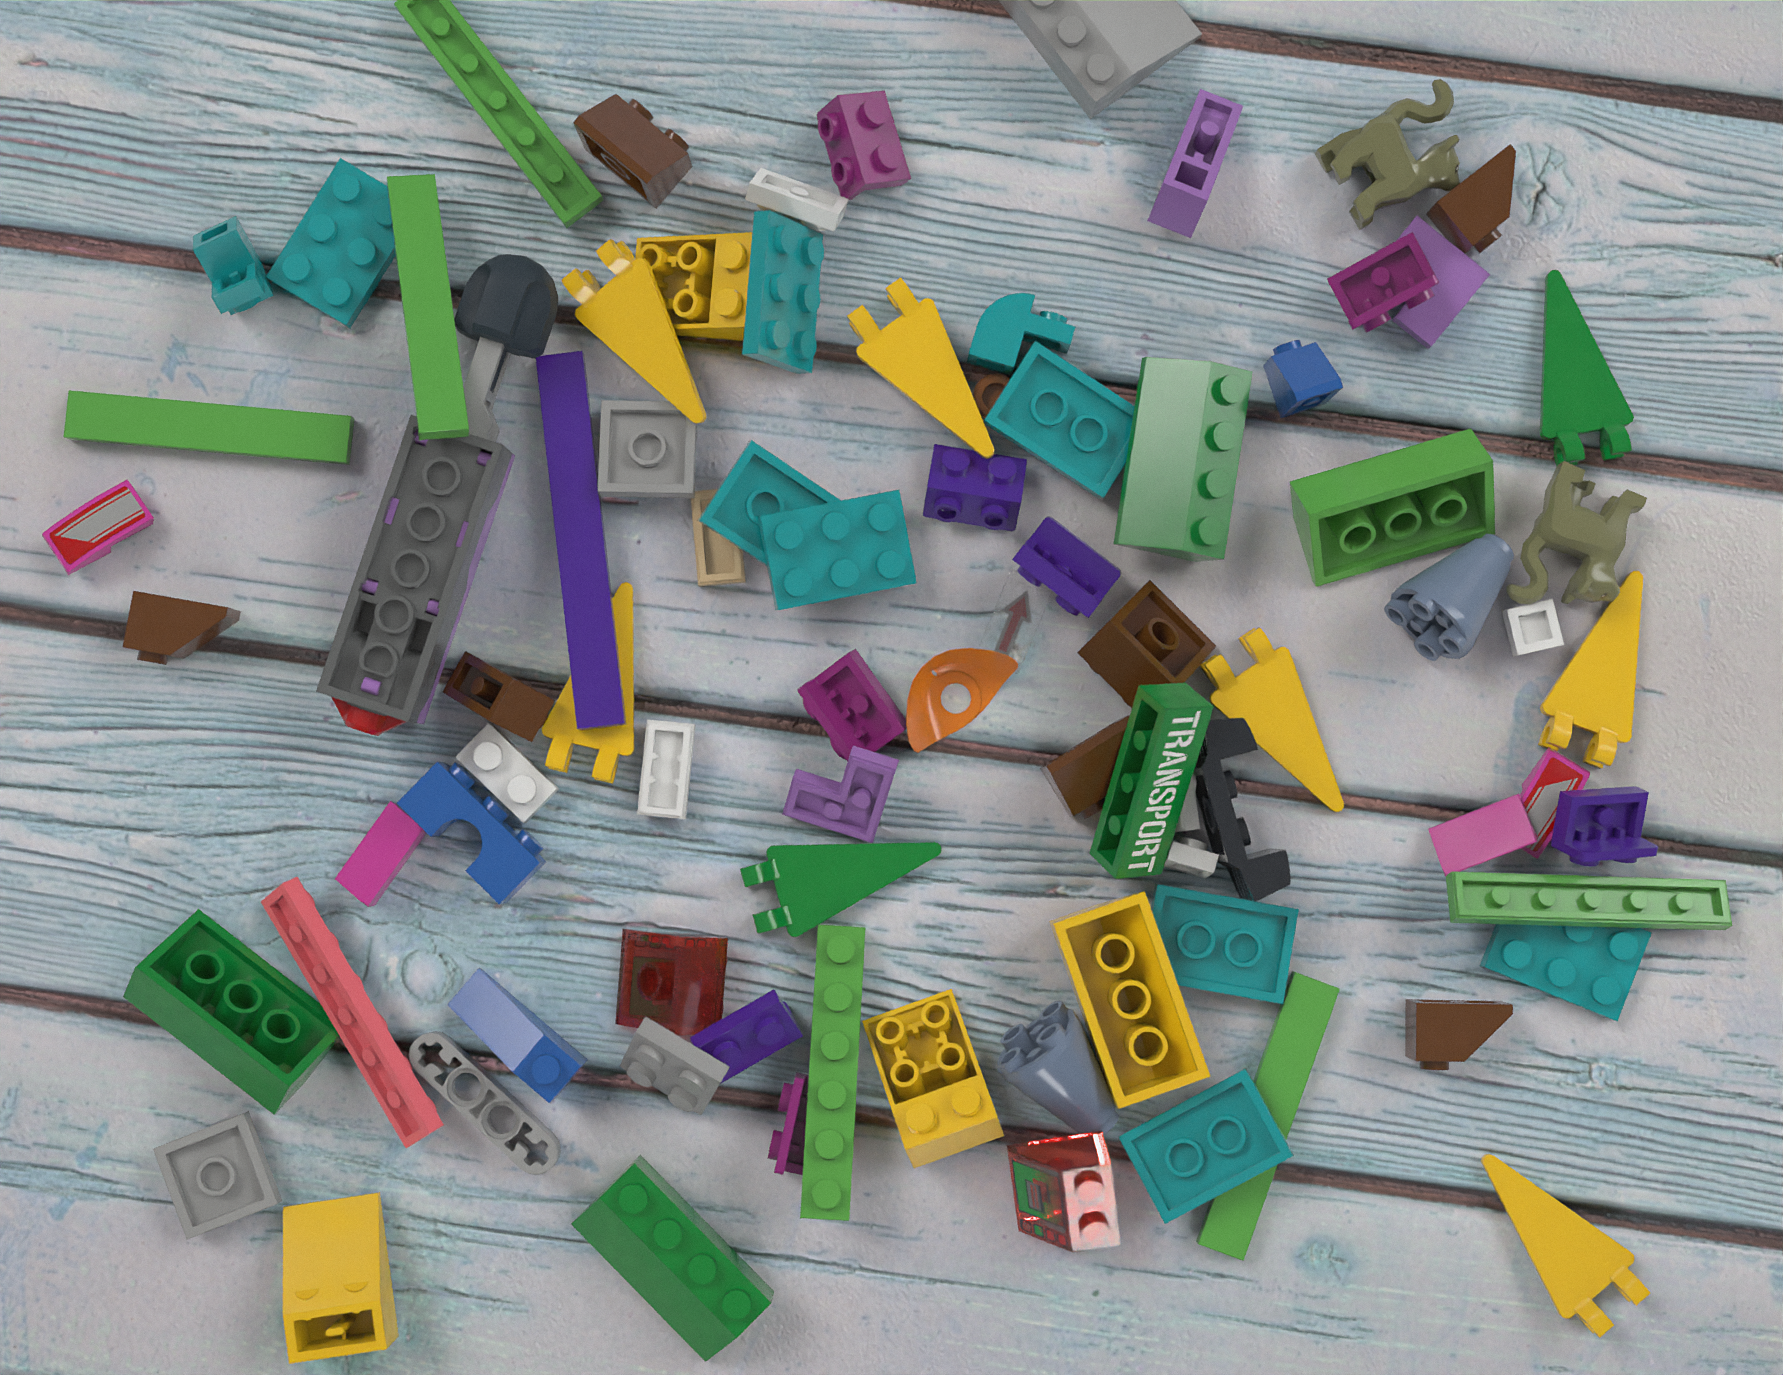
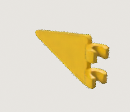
[561,239,706,423]
[847,277,994,459]
[1538,571,1643,769]
[542,582,634,784]
[1200,627,1344,812]
[1481,1154,1650,1338]

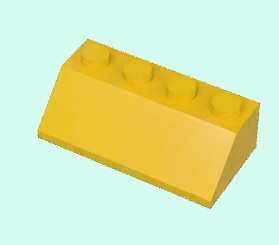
[1049,891,1211,1109]

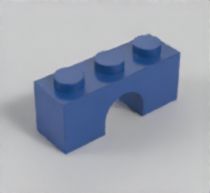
[397,762,546,904]

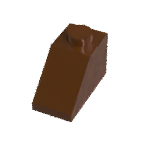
[1426,144,1516,254]
[122,591,241,665]
[443,651,555,742]
[1405,999,1513,1070]

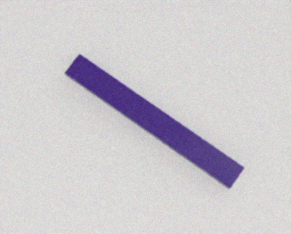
[536,351,627,731]

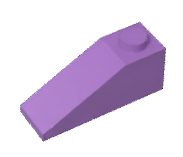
[1147,89,1243,238]

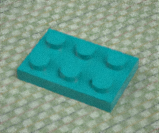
[266,158,396,329]
[742,210,824,374]
[983,341,1134,499]
[697,440,840,566]
[757,489,917,610]
[1151,884,1299,1004]
[1480,924,1652,1021]
[1119,1068,1294,1224]

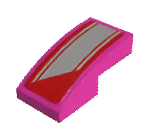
[42,479,154,575]
[1520,747,1590,859]

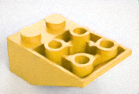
[635,232,752,340]
[862,989,1004,1168]
[283,1192,399,1364]

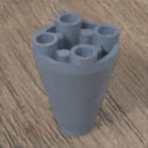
[1384,534,1514,661]
[996,1000,1119,1139]

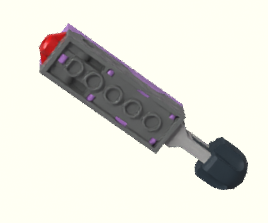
[316,254,558,736]

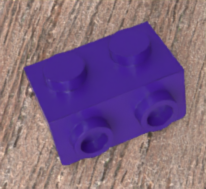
[923,444,1027,531]
[1012,516,1121,618]
[1551,786,1658,867]
[690,989,803,1084]

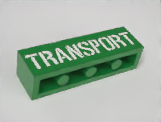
[1089,683,1214,879]

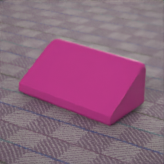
[1428,793,1538,876]
[335,801,426,907]

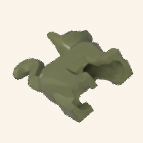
[1315,79,1460,230]
[1506,461,1647,604]

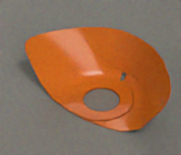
[906,648,1018,753]

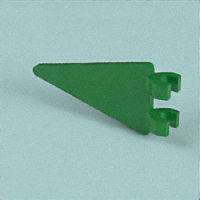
[1540,270,1634,467]
[740,842,942,937]

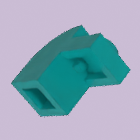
[192,216,274,315]
[967,293,1076,376]

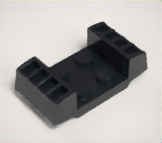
[1194,718,1290,902]

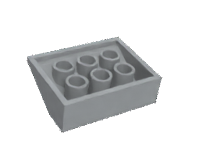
[998,0,1202,120]

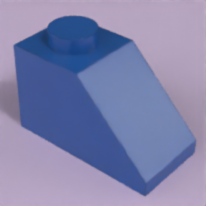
[1263,340,1343,418]

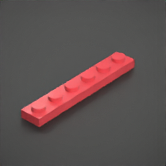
[261,877,444,1148]

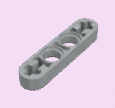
[409,1031,561,1175]

